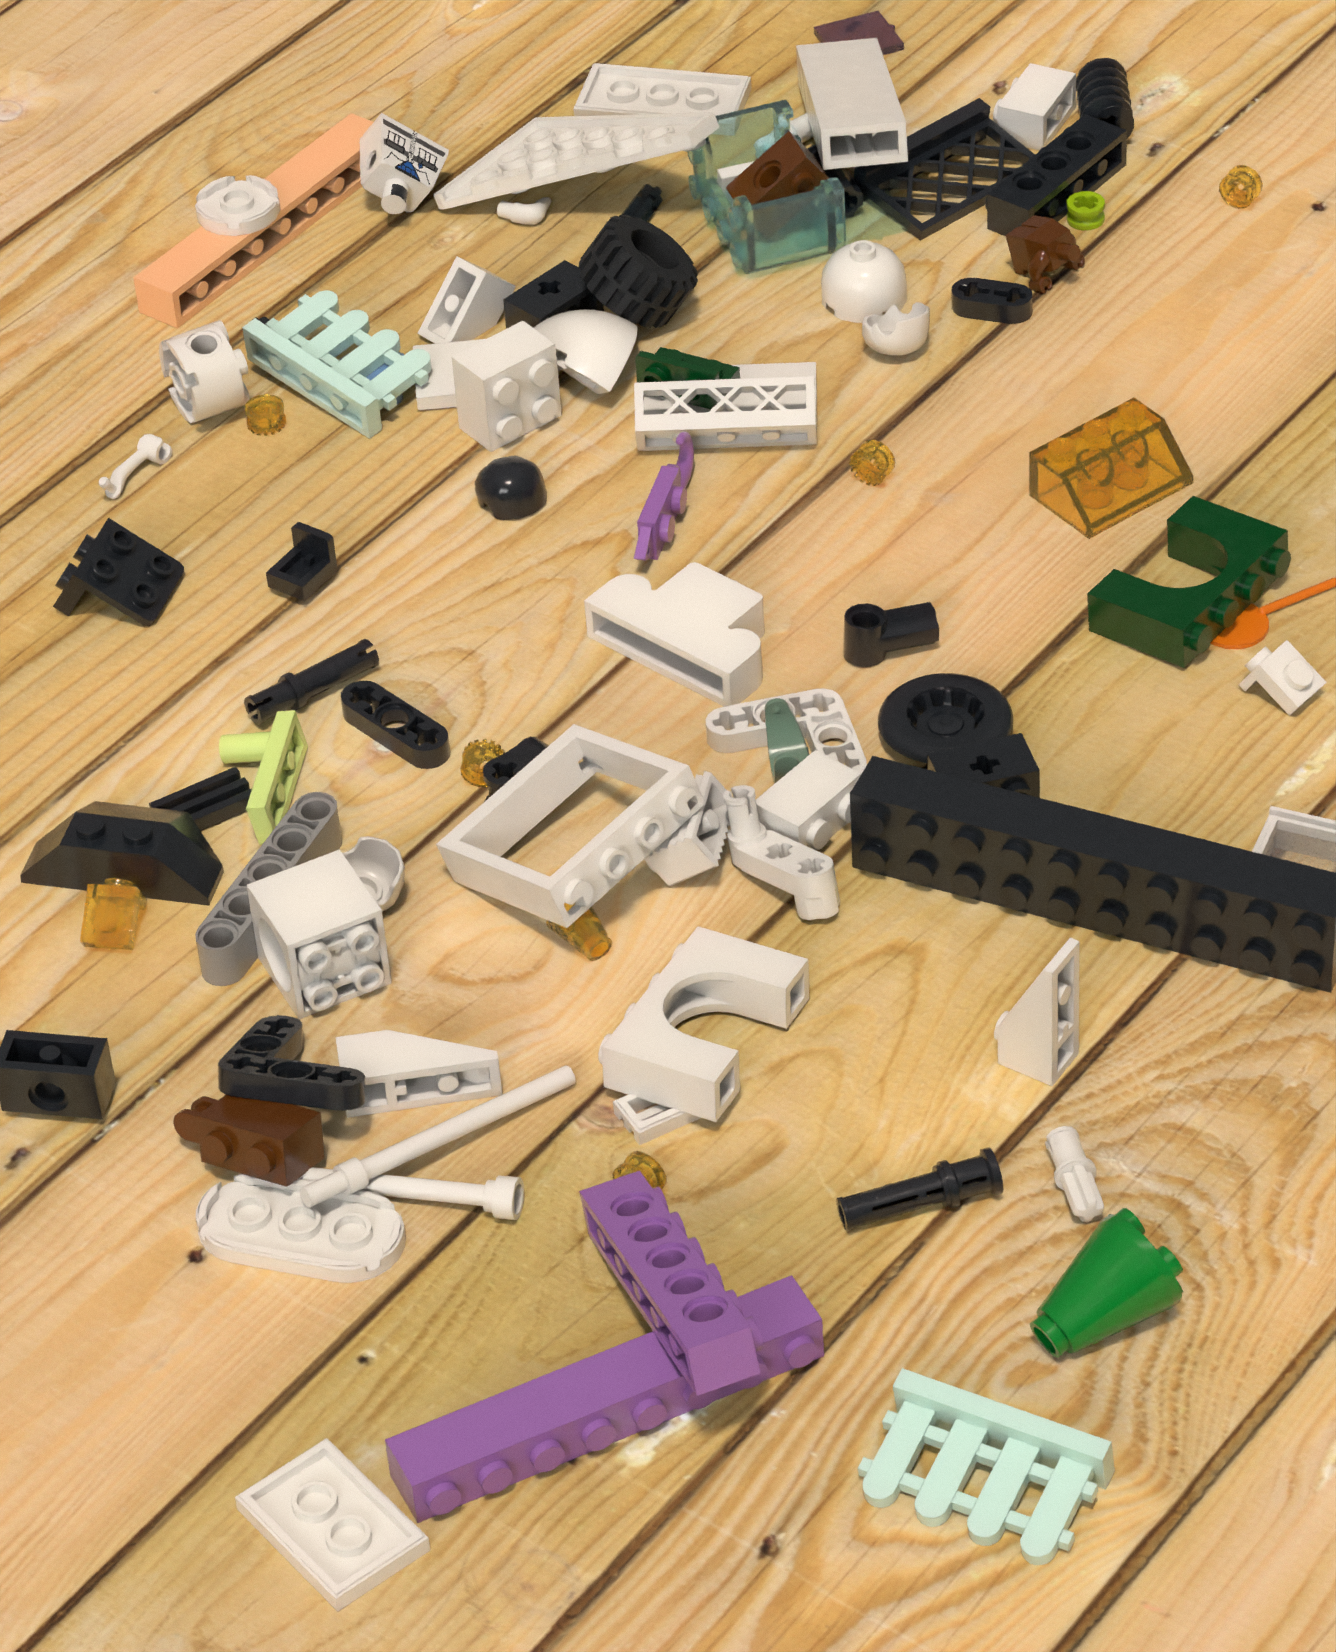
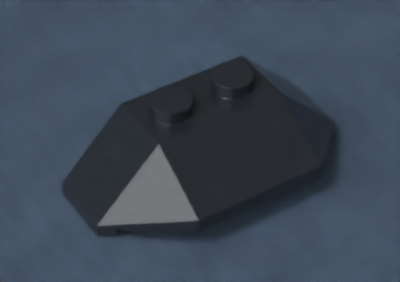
[20,801,224,906]

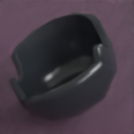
[474,455,547,520]

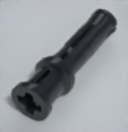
[836,1147,1004,1231]

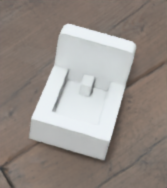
[1239,640,1327,716]

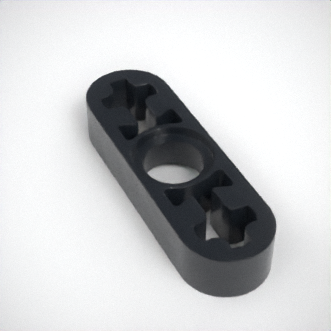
[341,681,450,769]

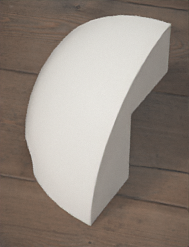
[534,310,637,394]

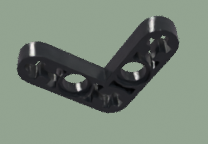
[218,1015,365,1111]

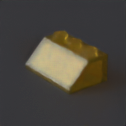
[1029,398,1194,539]

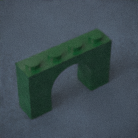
[1087,496,1291,668]

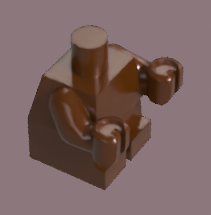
[1005,215,1085,294]

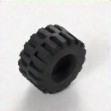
[579,215,698,328]

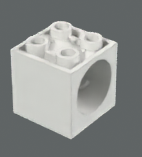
[247,849,391,1019]

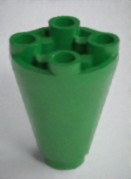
[1030,1208,1183,1358]

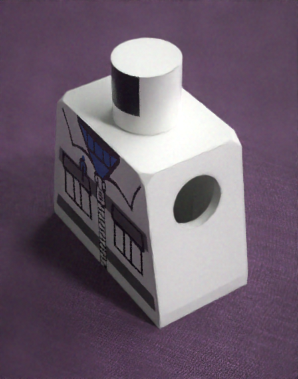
[359,113,449,214]

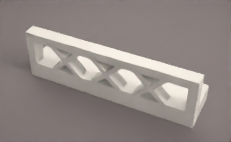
[634,376,817,451]

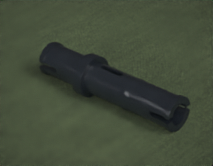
[244,639,379,725]

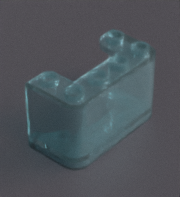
[687,99,846,274]

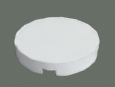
[195,175,280,236]

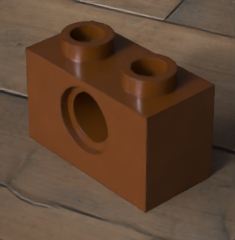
[725,131,830,237]

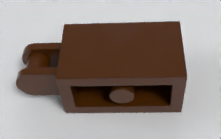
[173,1095,325,1187]

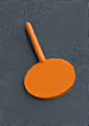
[1211,577,1336,649]

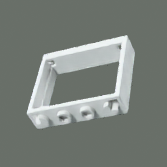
[436,724,706,928]

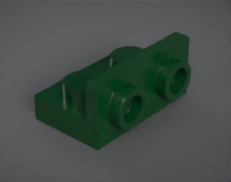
[635,347,740,410]

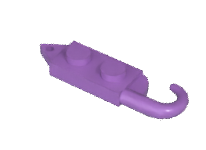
[634,431,694,561]

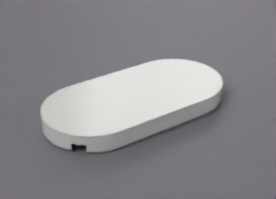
[196,1174,406,1283]

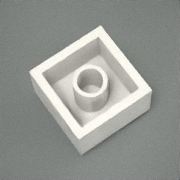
[451,321,562,452]

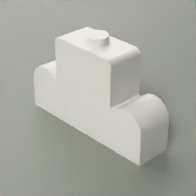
[584,562,765,706]

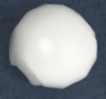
[862,302,930,355]
[343,836,405,912]

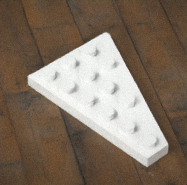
[433,112,719,209]

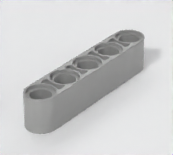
[195,792,342,986]

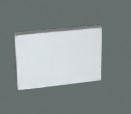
[235,1438,430,1612]

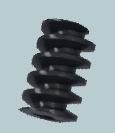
[1076,57,1134,138]

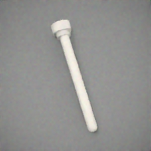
[298,1167,524,1220]

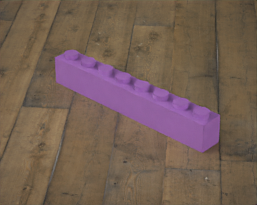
[385,1275,824,1523]

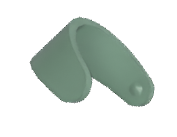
[765,698,810,783]

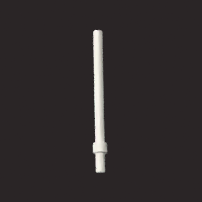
[300,1065,576,1207]

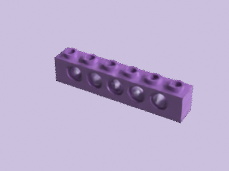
[579,1171,763,1396]

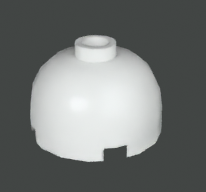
[821,240,907,323]

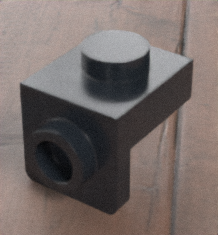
[266,522,338,602]

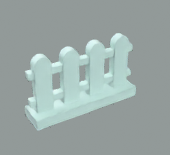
[242,290,431,439]
[857,1368,1115,1565]

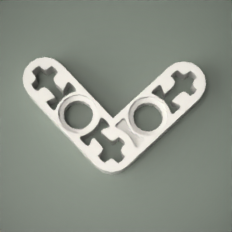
[706,688,867,774]

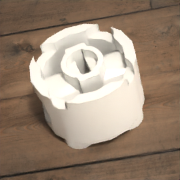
[159,320,250,423]

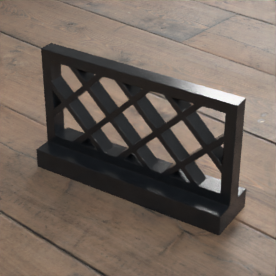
[854,98,1035,241]

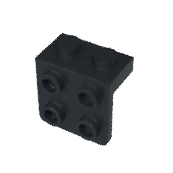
[53,518,184,626]

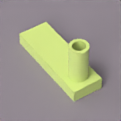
[219,710,308,845]

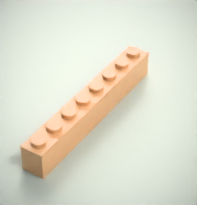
[133,113,373,329]

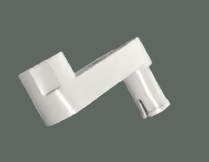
[723,785,840,920]

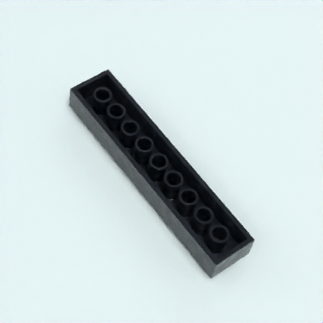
[850,756,1336,993]

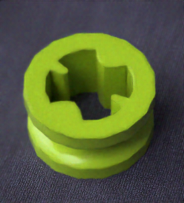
[1067,191,1105,231]

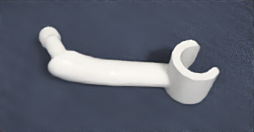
[99,434,172,499]

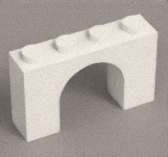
[598,926,809,1122]

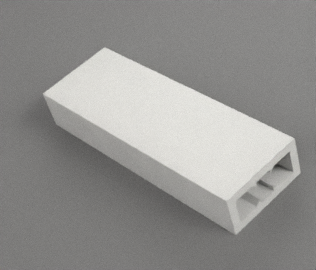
[796,38,908,170]

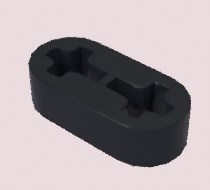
[951,278,1033,324]

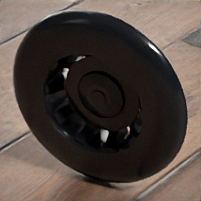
[878,673,1014,763]

